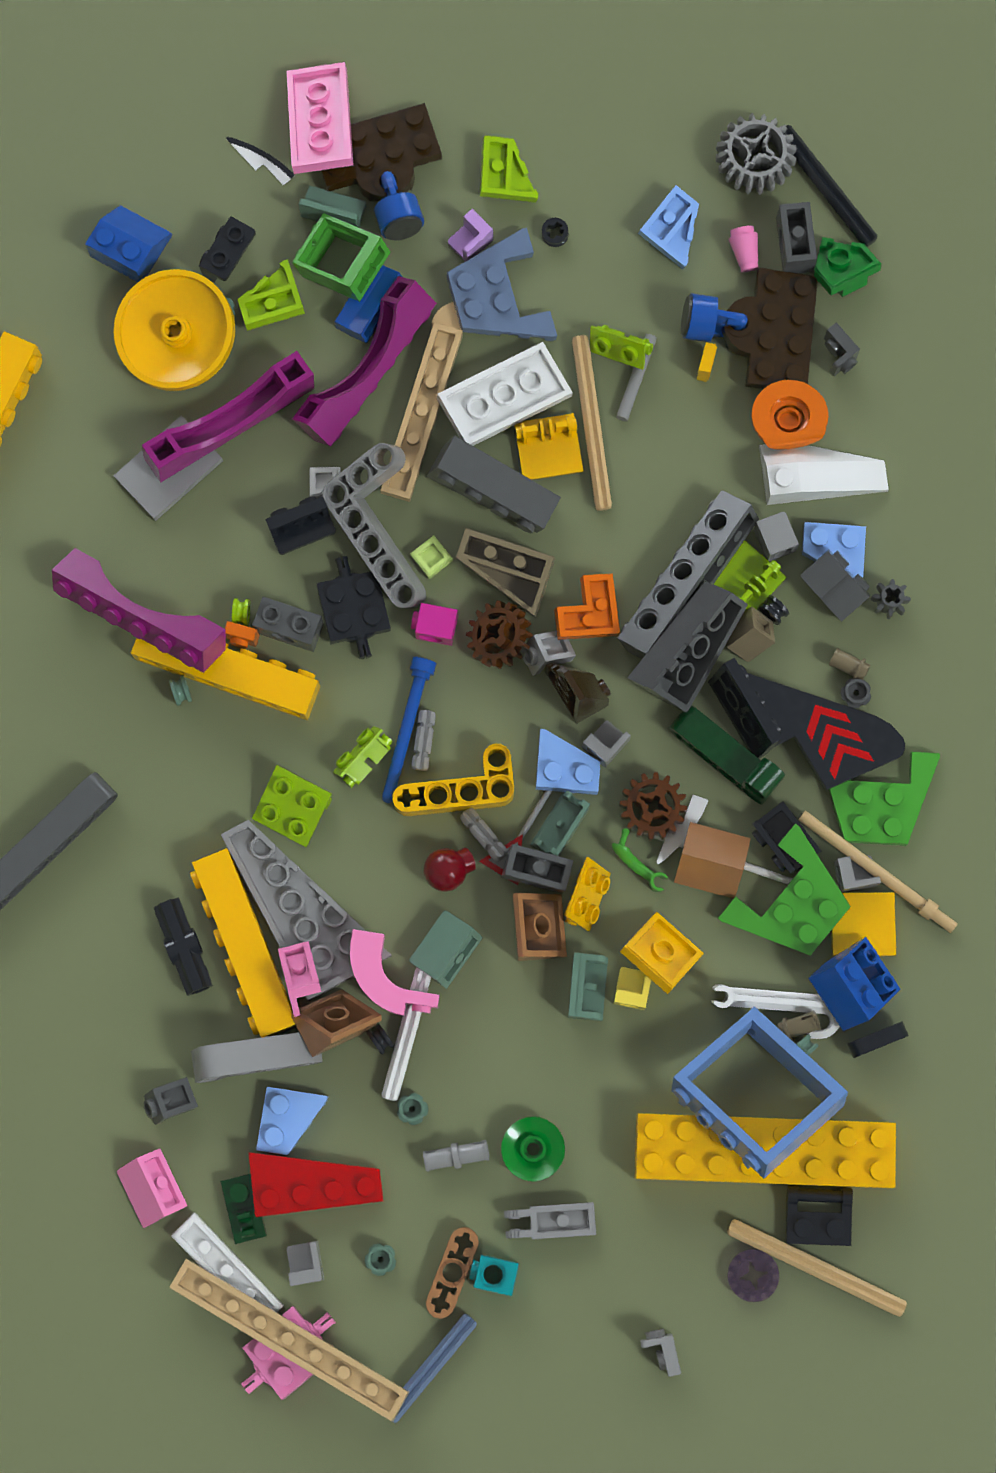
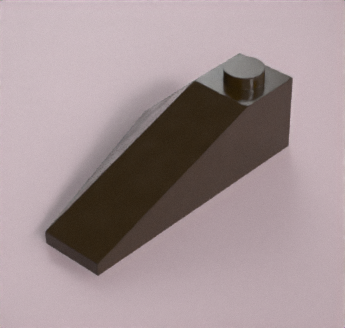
[545,663,611,724]

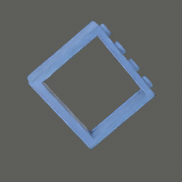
[671,1006,848,1178]

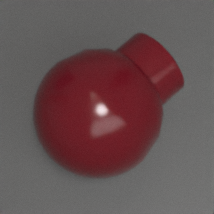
[423,847,476,892]

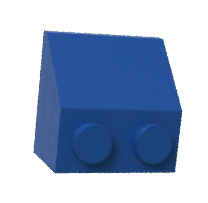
[85,205,172,282]

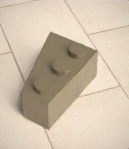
[456,528,555,618]

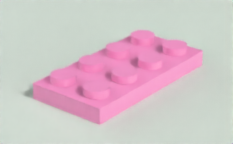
[287,62,353,174]

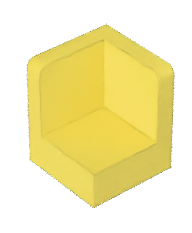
[613,967,651,1010]

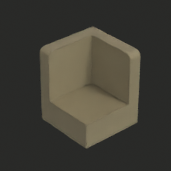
[726,607,775,662]

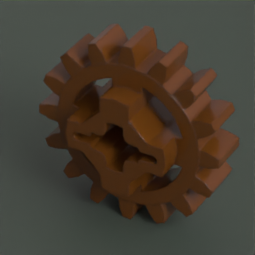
[466,600,533,669]
[619,772,688,841]

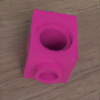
[411,603,458,646]

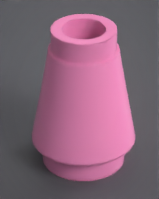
[728,226,759,273]

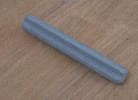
[393,1314,477,1423]

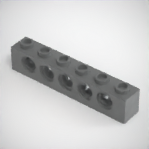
[618,490,759,659]

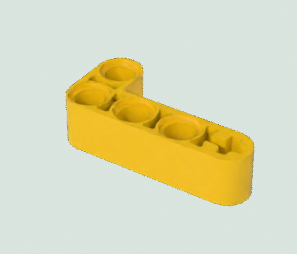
[392,743,514,816]

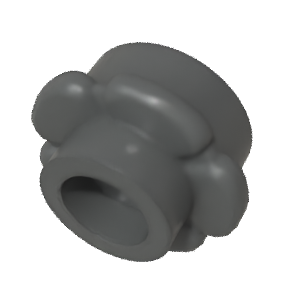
[841,678,871,708]

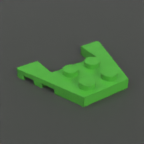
[829,752,940,846]
[718,823,851,956]

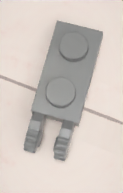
[504,1202,596,1239]

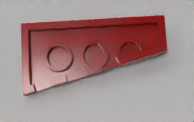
[248,1152,383,1217]

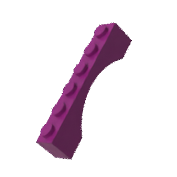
[292,276,437,447]
[142,351,314,482]
[52,548,226,673]

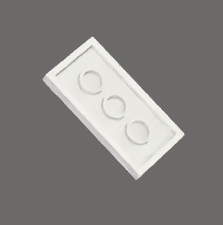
[437,342,573,446]

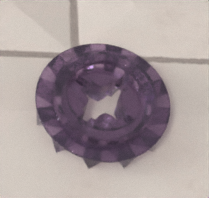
[728,1249,779,1302]

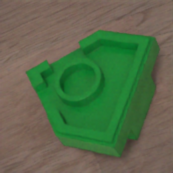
[814,237,882,297]

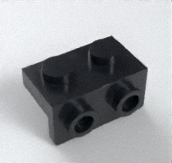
[199,216,256,283]
[265,496,336,555]
[752,801,821,874]

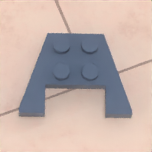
[446,228,557,341]

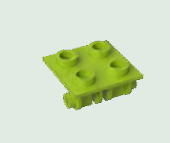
[714,540,787,612]
[252,765,332,847]

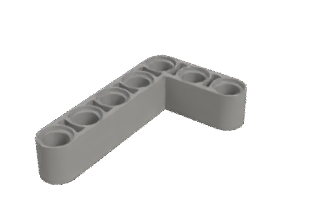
[322,443,426,608]

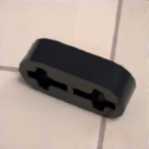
[847,1021,909,1058]

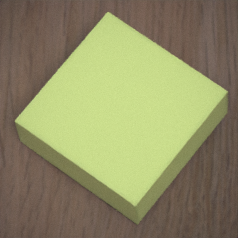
[410,535,453,579]

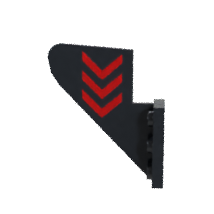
[708,658,905,791]

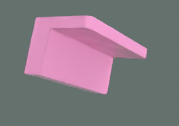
[278,941,321,1017]
[117,1148,188,1228]

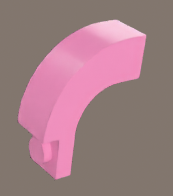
[350,929,440,1016]

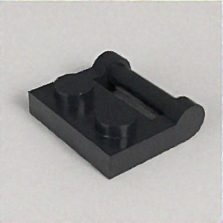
[786,1185,853,1246]

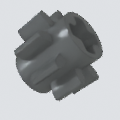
[871,579,911,619]

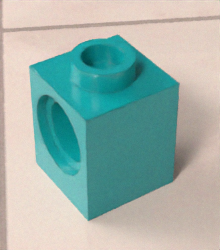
[469,1254,519,1296]

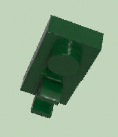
[220,1173,267,1244]

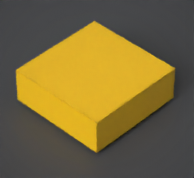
[696,342,717,382]

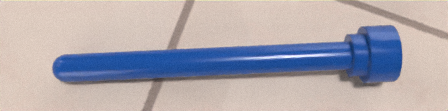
[382,657,437,803]

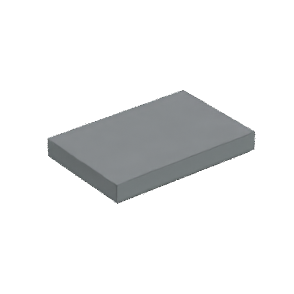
[113,415,223,521]

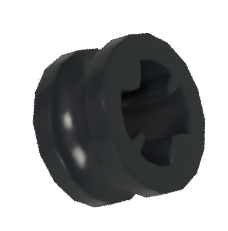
[542,217,569,247]
[759,595,789,625]
[366,1023,395,1055]

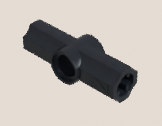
[153,897,213,996]

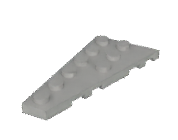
[221,820,392,1001]

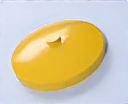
[114,269,235,391]

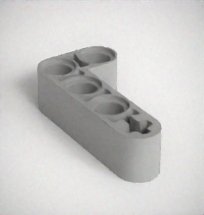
[191,1032,323,1083]

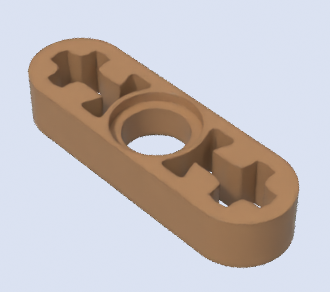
[426,1227,479,1318]

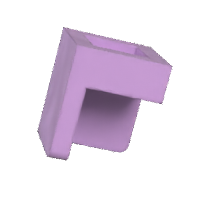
[448,209,493,262]

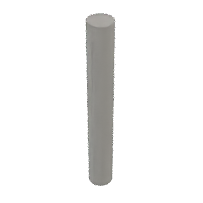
[616,334,657,421]

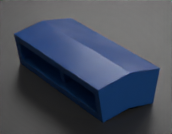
[334,265,402,343]

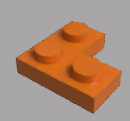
[554,573,620,640]

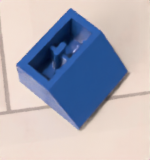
[809,937,901,1031]

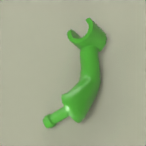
[612,828,668,892]

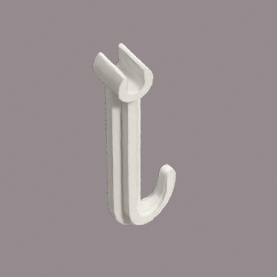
[711,984,840,1039]

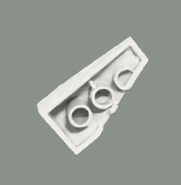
[759,444,889,505]

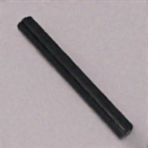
[783,125,877,247]

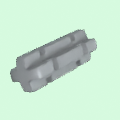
[412,710,436,771]
[460,808,508,862]

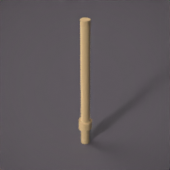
[798,810,958,933]

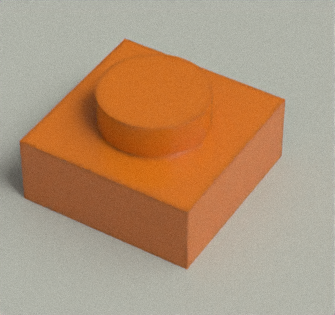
[225,621,260,649]

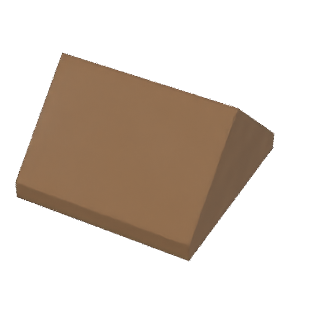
[674,822,751,899]
[513,893,567,961]
[292,989,382,1057]

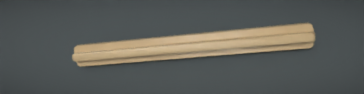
[572,335,612,511]
[727,1219,907,1317]

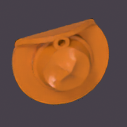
[751,380,828,450]

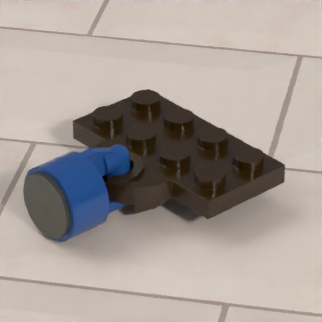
[321,103,442,241]
[681,268,818,389]

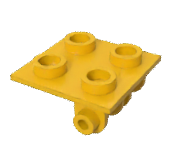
[514,413,583,480]
[564,857,611,932]

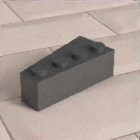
[426,436,561,534]
[627,581,748,712]

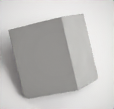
[754,512,799,562]
[582,720,631,768]
[834,855,881,893]
[287,1241,324,1286]

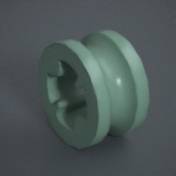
[169,675,192,706]
[796,1034,819,1055]

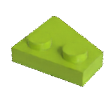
[480,135,538,203]
[237,259,305,331]

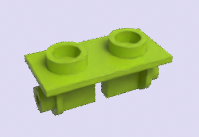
[590,325,653,370]
[333,726,393,788]

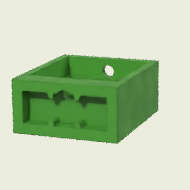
[292,213,390,302]

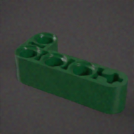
[668,705,785,805]

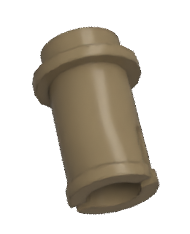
[829,648,870,680]
[778,1011,821,1041]

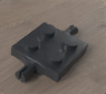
[316,556,391,659]

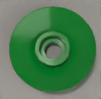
[501,1117,565,1181]

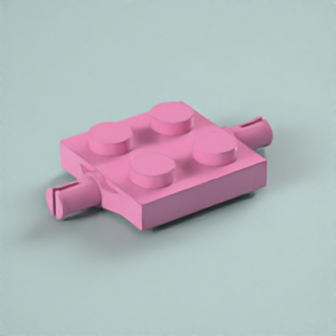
[241,1306,336,1400]

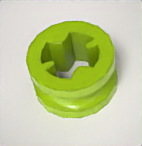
[232,598,251,626]

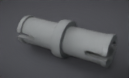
[423,1140,490,1172]

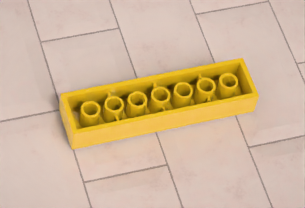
[634,1113,896,1188]

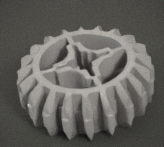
[715,113,797,195]

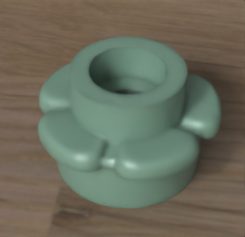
[397,1093,428,1125]
[365,1243,396,1276]

